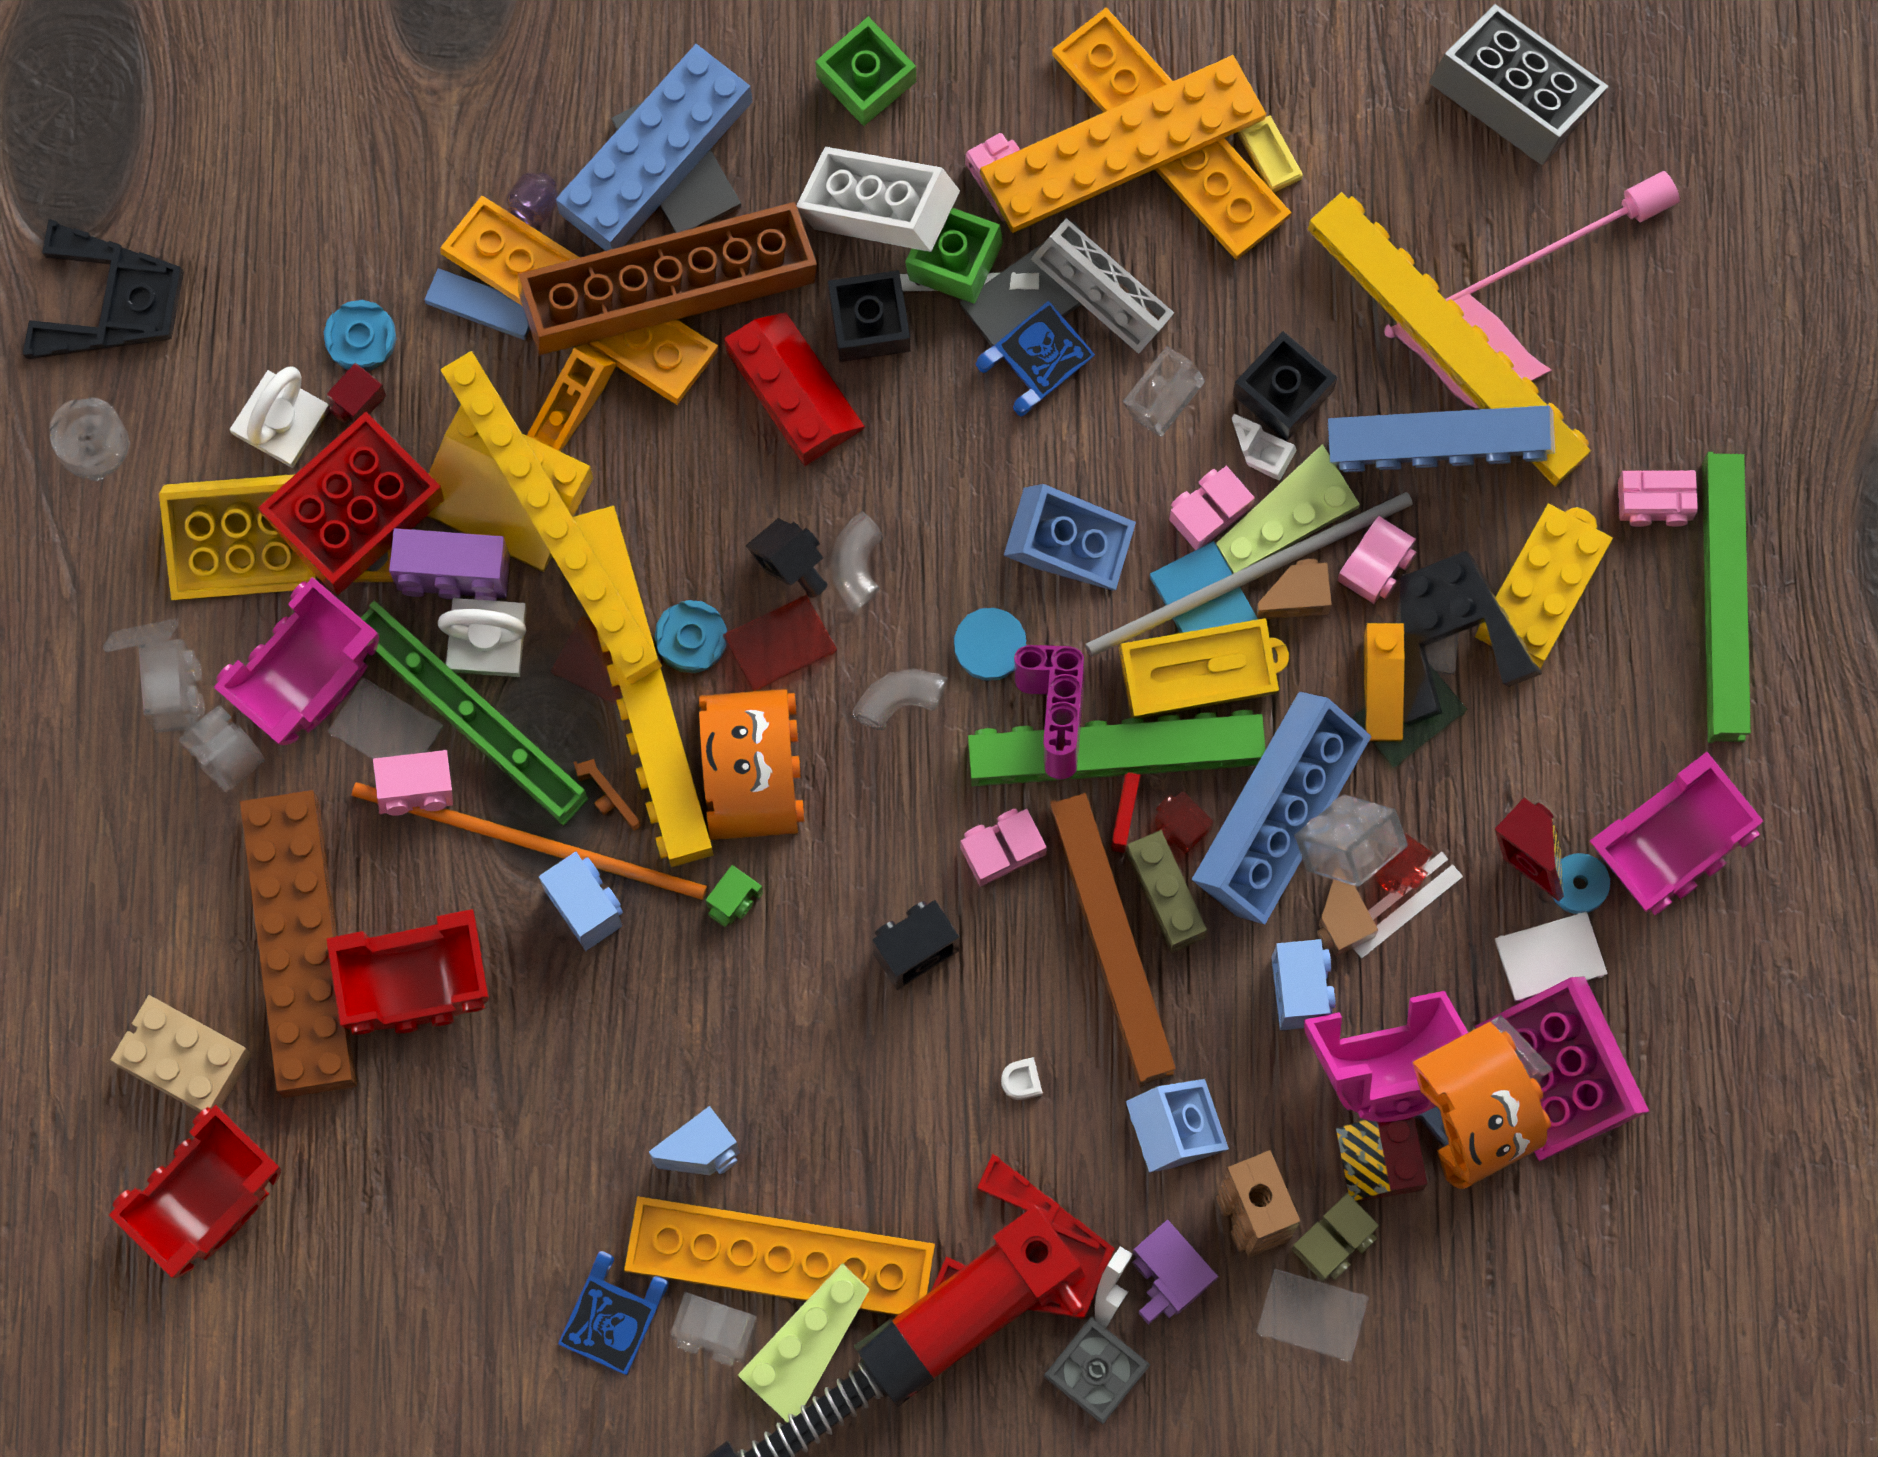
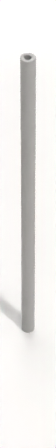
[1085,492,1413,657]

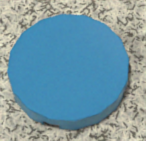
[324,300,397,371]
[655,600,728,673]
[954,608,1026,681]

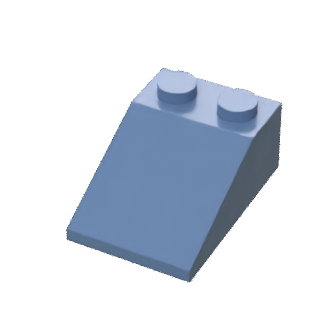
[1004,484,1136,591]

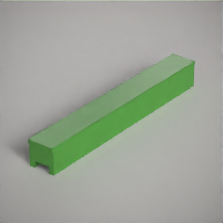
[1702,452,1751,743]
[361,600,589,826]

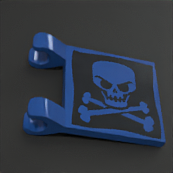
[976,301,1095,417]
[558,1251,669,1375]

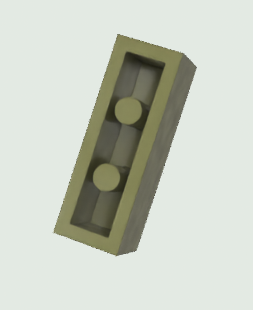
[1126,830,1207,953]

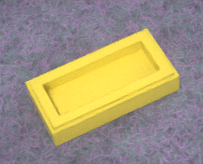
[1238,115,1303,193]

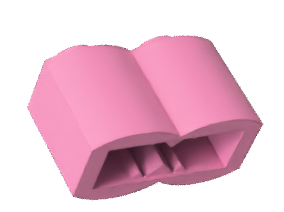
[1337,516,1417,604]

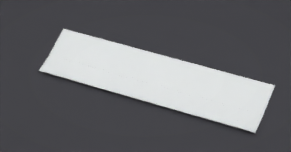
[1353,852,1463,958]

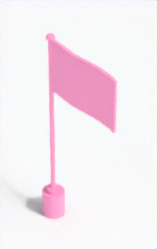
[1384,171,1680,410]

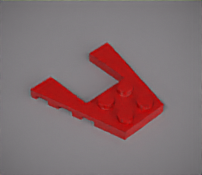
[931,1154,1115,1319]

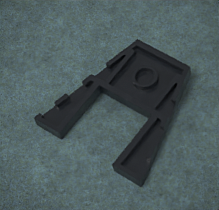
[23,219,184,359]
[1400,551,1542,726]

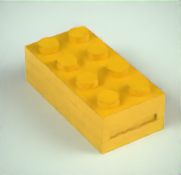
[1475,503,1613,669]
[1118,618,1289,718]

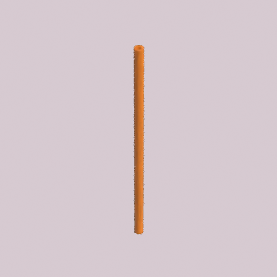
[352,782,707,900]

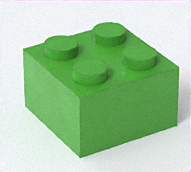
[815,16,916,126]
[905,208,1003,304]

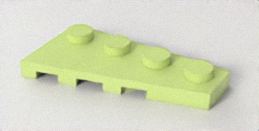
[1216,444,1360,574]
[738,1263,870,1422]

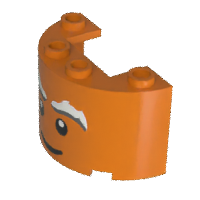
[699,689,804,840]
[1412,1022,1551,1189]

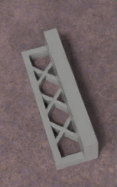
[1031,218,1174,354]

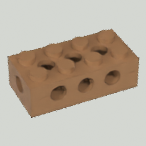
[1216,1150,1301,1258]

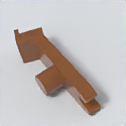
[573,759,641,831]

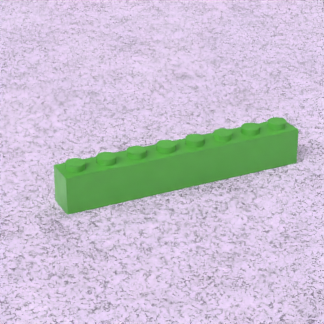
[968,710,1266,787]

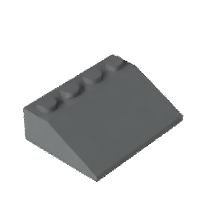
[1429,4,1608,166]

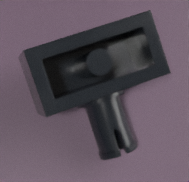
[745,518,828,598]

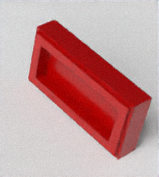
[1111,772,1140,853]

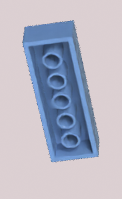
[556,44,752,251]
[1328,405,1555,472]
[1192,692,1372,925]

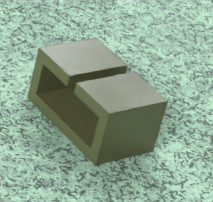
[1291,1193,1379,1282]

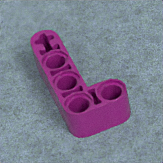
[1014,645,1084,779]

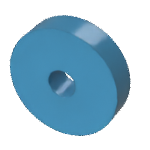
[1552,853,1610,914]

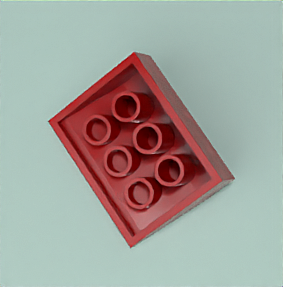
[258,412,444,597]

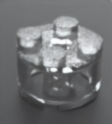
[50,397,130,481]
[178,705,265,793]

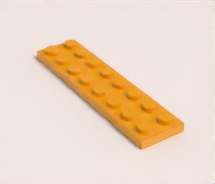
[1052,7,1291,261]
[980,55,1266,233]
[440,196,718,405]
[624,1196,935,1316]

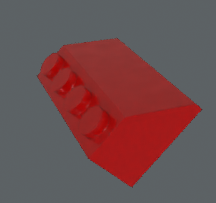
[724,312,865,467]

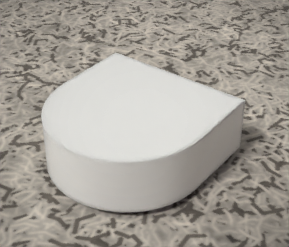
[1001,1057,1043,1100]

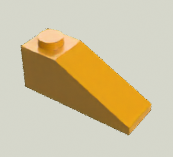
[527,344,616,452]
[1363,623,1405,741]

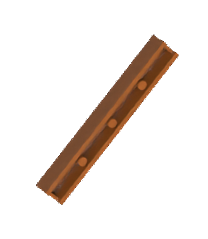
[1049,793,1176,1088]

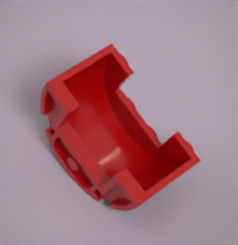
[326,909,489,1035]
[109,1104,281,1278]

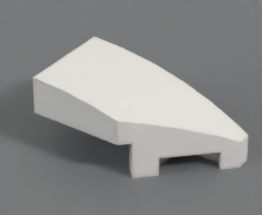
[1232,414,1297,481]
[1095,1246,1133,1328]

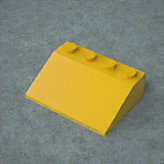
[427,405,593,572]
[159,474,317,600]

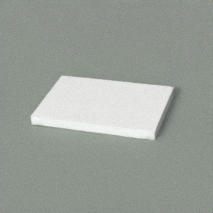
[1495,912,1608,1002]

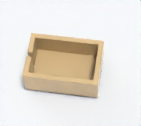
[110,995,252,1112]

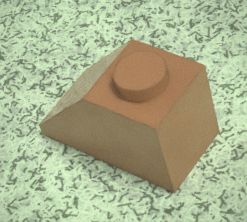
[1256,559,1332,619]
[1317,866,1378,957]

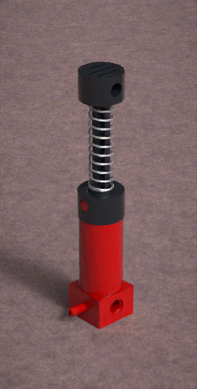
[705,1205,1085,1457]

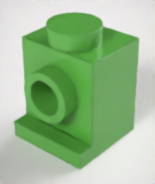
[706,865,763,927]

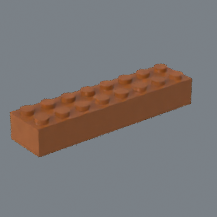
[518,202,817,356]
[240,790,357,1098]

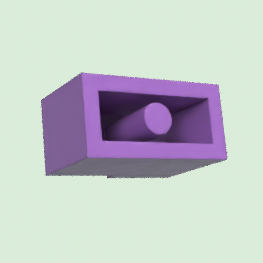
[1132,1220,1218,1325]

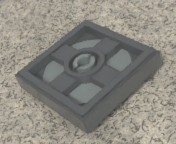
[1044,1317,1151,1425]

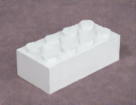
[796,147,960,252]

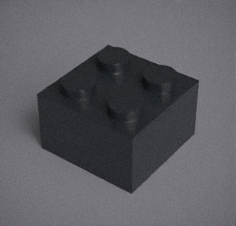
[828,270,911,362]
[1233,331,1338,441]
[872,900,960,990]

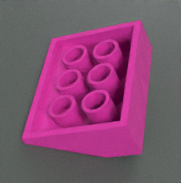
[1475,976,1649,1161]

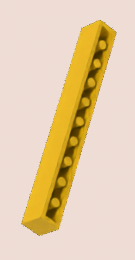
[1308,192,1591,487]
[440,351,662,685]
[573,506,714,867]

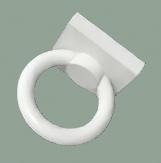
[230,367,330,468]
[438,598,526,677]

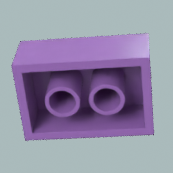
[389,528,510,601]

